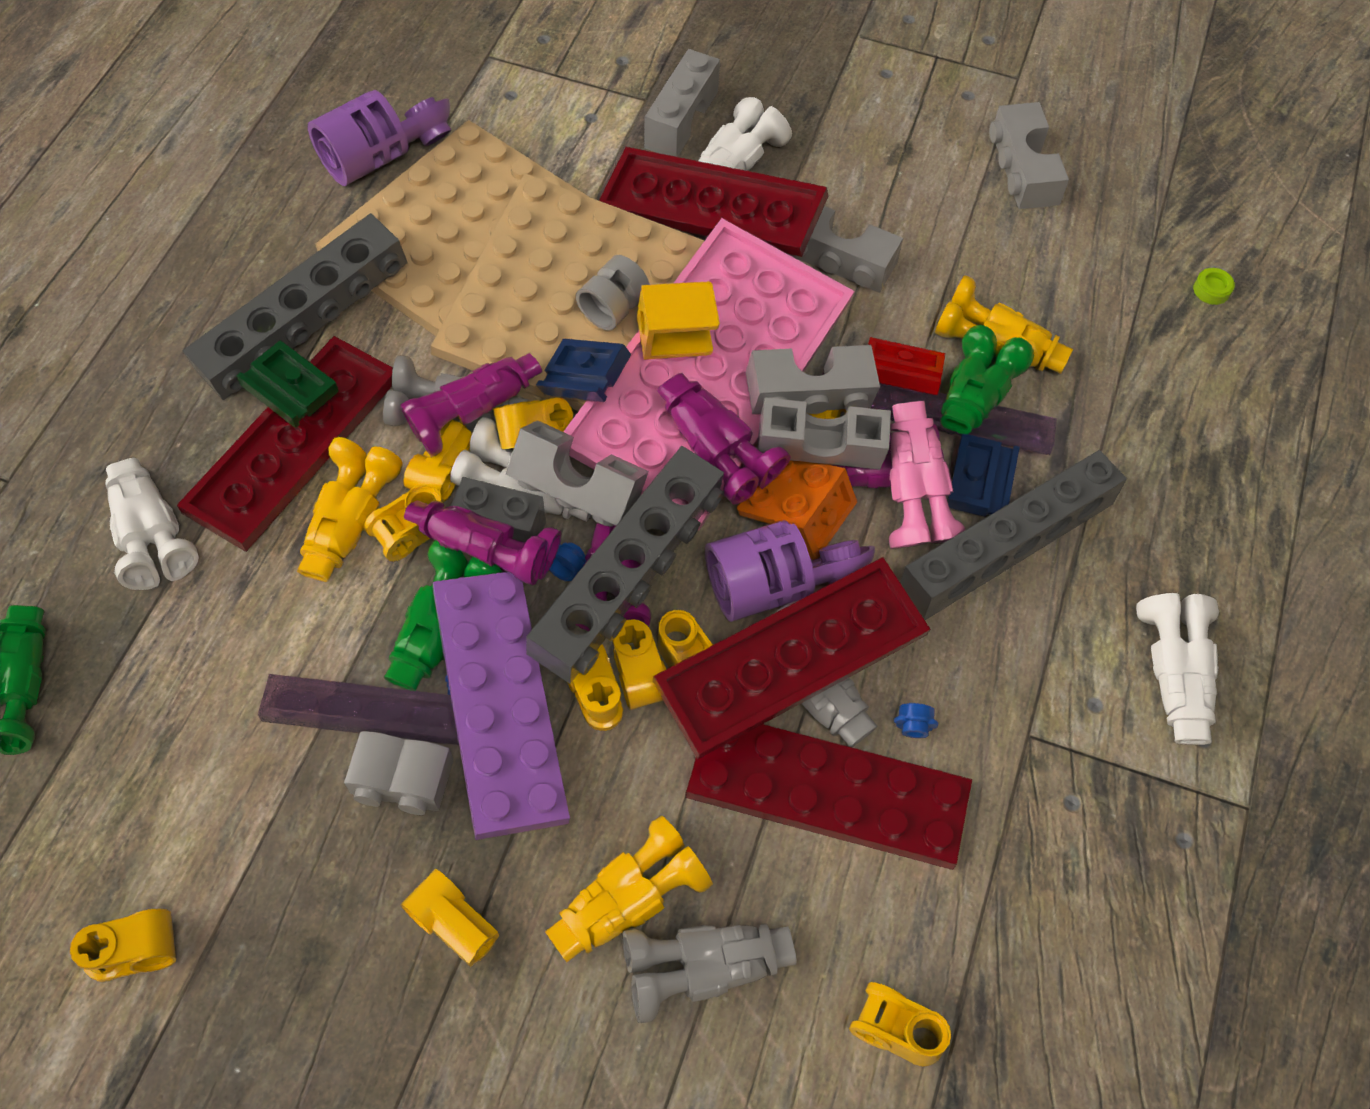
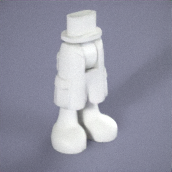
[698,97,792,171]
[450,417,591,522]
[105,458,199,590]
[1136,593,1219,745]

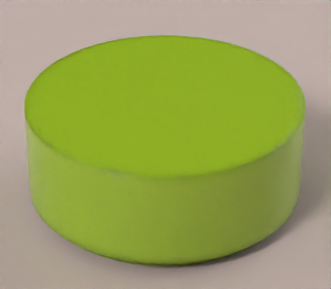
[1193,268,1235,305]

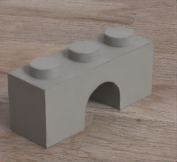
[644,49,720,157]
[989,102,1069,209]
[788,206,903,293]
[746,345,880,414]
[757,397,891,470]
[506,420,649,526]

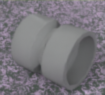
[576,255,650,330]

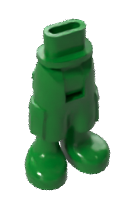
[941,325,1034,434]
[384,540,503,692]
[0,605,46,755]

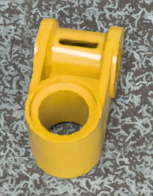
[493,397,573,449]
[364,484,445,562]
[657,610,714,667]
[613,619,666,710]
[567,644,623,731]
[70,909,176,982]
[849,982,951,1067]

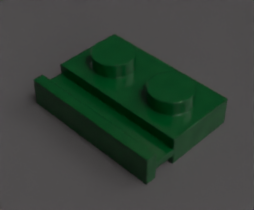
[236,340,339,428]

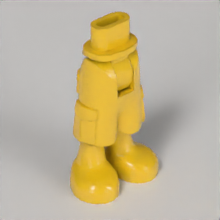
[935,275,1073,374]
[297,437,403,582]
[545,815,713,963]

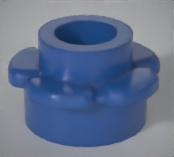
[549,542,586,581]
[894,703,938,738]

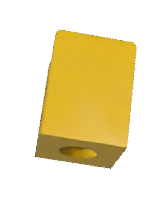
[637,281,720,360]

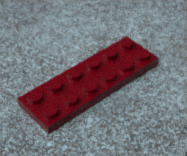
[599,147,829,257]
[177,336,393,552]
[653,557,931,759]
[686,724,972,870]

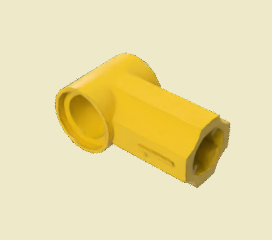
[403,420,472,502]
[400,869,499,967]

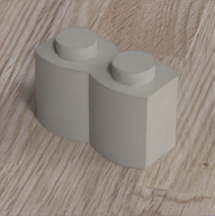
[344,731,454,815]

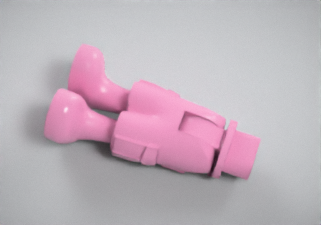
[889,401,965,549]

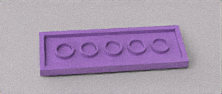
[433,572,570,840]

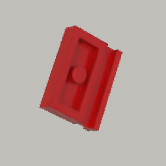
[868,337,946,395]

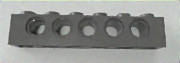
[182,213,408,400]
[526,446,724,684]
[900,450,1127,620]

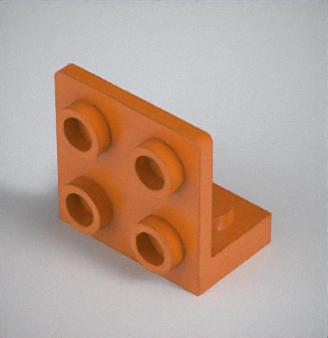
[737,460,857,560]

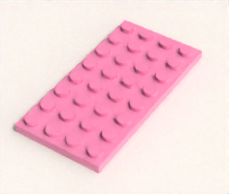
[564,218,855,531]

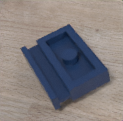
[536,339,631,402]
[947,434,1020,517]

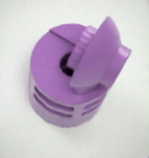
[308,90,451,186]
[705,520,875,622]

